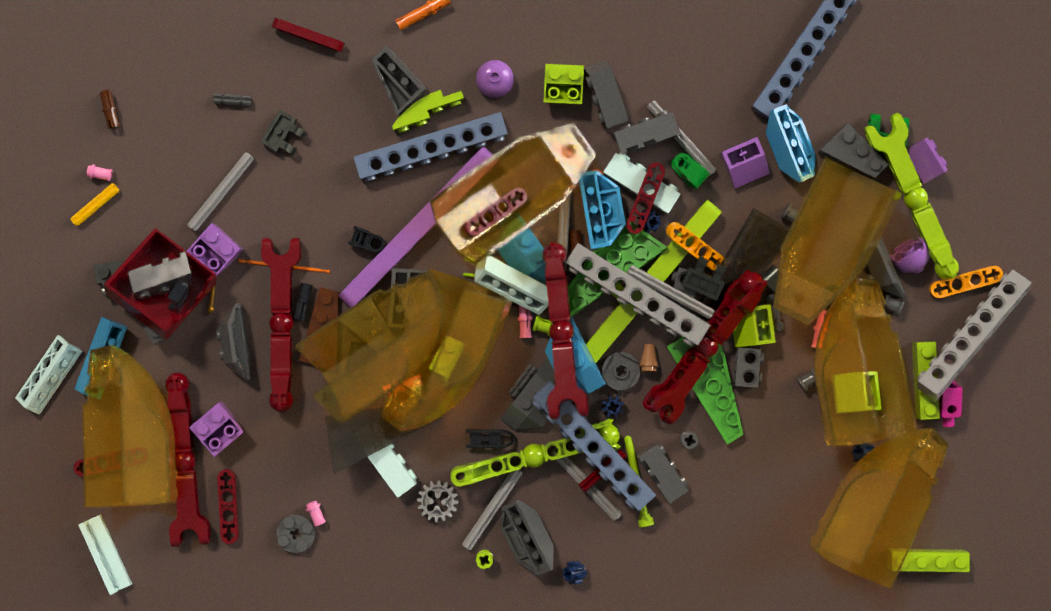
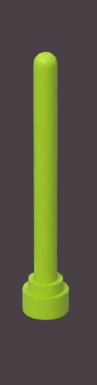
[624,436,654,527]

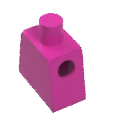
[939,381,963,427]

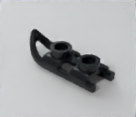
[466,429,516,448]

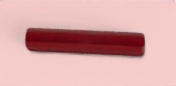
[579,450,626,492]

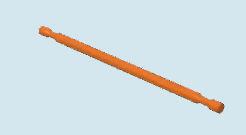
[239,259,330,274]

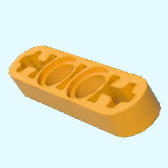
[666,222,725,271]
[929,266,1003,298]

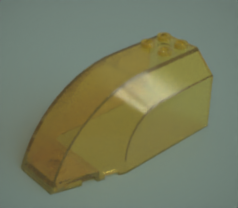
[430,123,596,265]
[773,157,902,325]
[382,268,512,431]
[295,271,445,424]
[814,278,918,446]
[82,345,178,507]
[809,428,949,589]

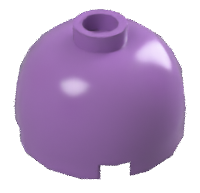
[476,60,514,99]
[889,237,930,274]

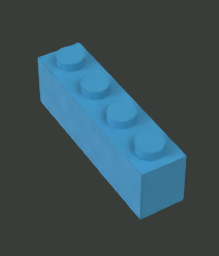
[74,317,127,399]

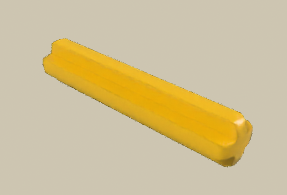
[70,183,119,226]

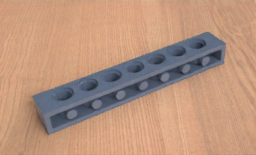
[751,0,857,120]
[354,112,508,182]
[533,380,656,511]

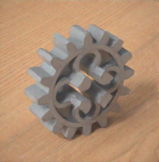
[417,480,459,522]

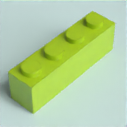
[912,341,940,420]
[888,549,970,572]

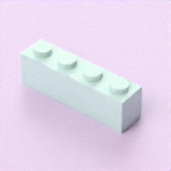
[603,152,680,214]
[475,254,548,315]
[352,421,418,498]

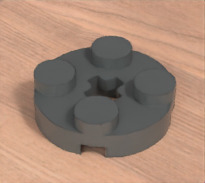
[602,352,640,390]
[276,514,316,553]

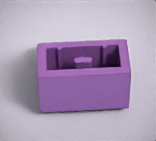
[720,137,770,189]
[906,137,948,184]
[187,223,244,277]
[189,402,244,457]

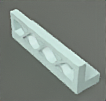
[15,335,82,415]
[79,514,132,595]

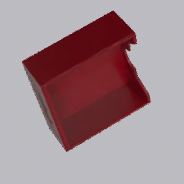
[104,228,216,341]

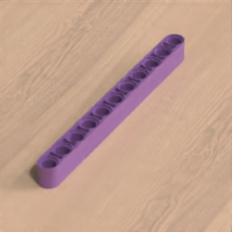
[338,147,498,309]

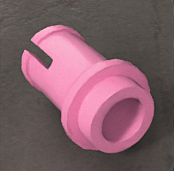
[87,164,112,181]
[306,500,326,526]

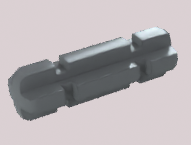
[213,93,252,106]
[766,294,784,332]
[508,364,537,398]

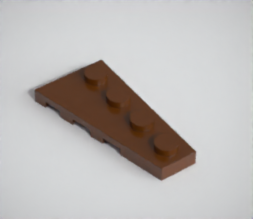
[299,287,339,371]

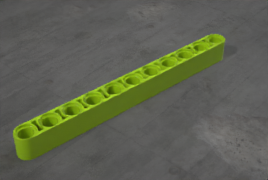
[586,199,722,363]

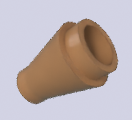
[639,344,658,373]

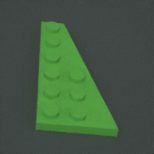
[568,218,668,317]
[666,320,744,444]

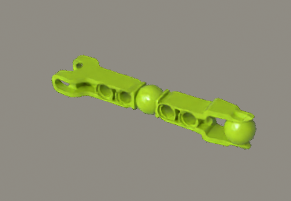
[864,112,959,280]
[450,419,621,486]

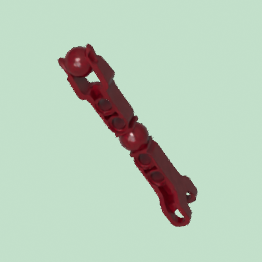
[261,237,301,412]
[542,242,589,420]
[643,270,767,424]
[165,372,211,547]

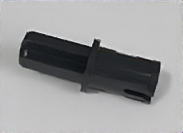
[294,283,313,322]

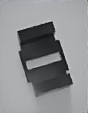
[167,281,189,314]

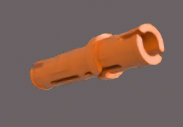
[395,0,452,31]

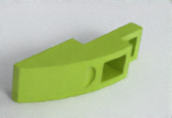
[392,90,464,133]

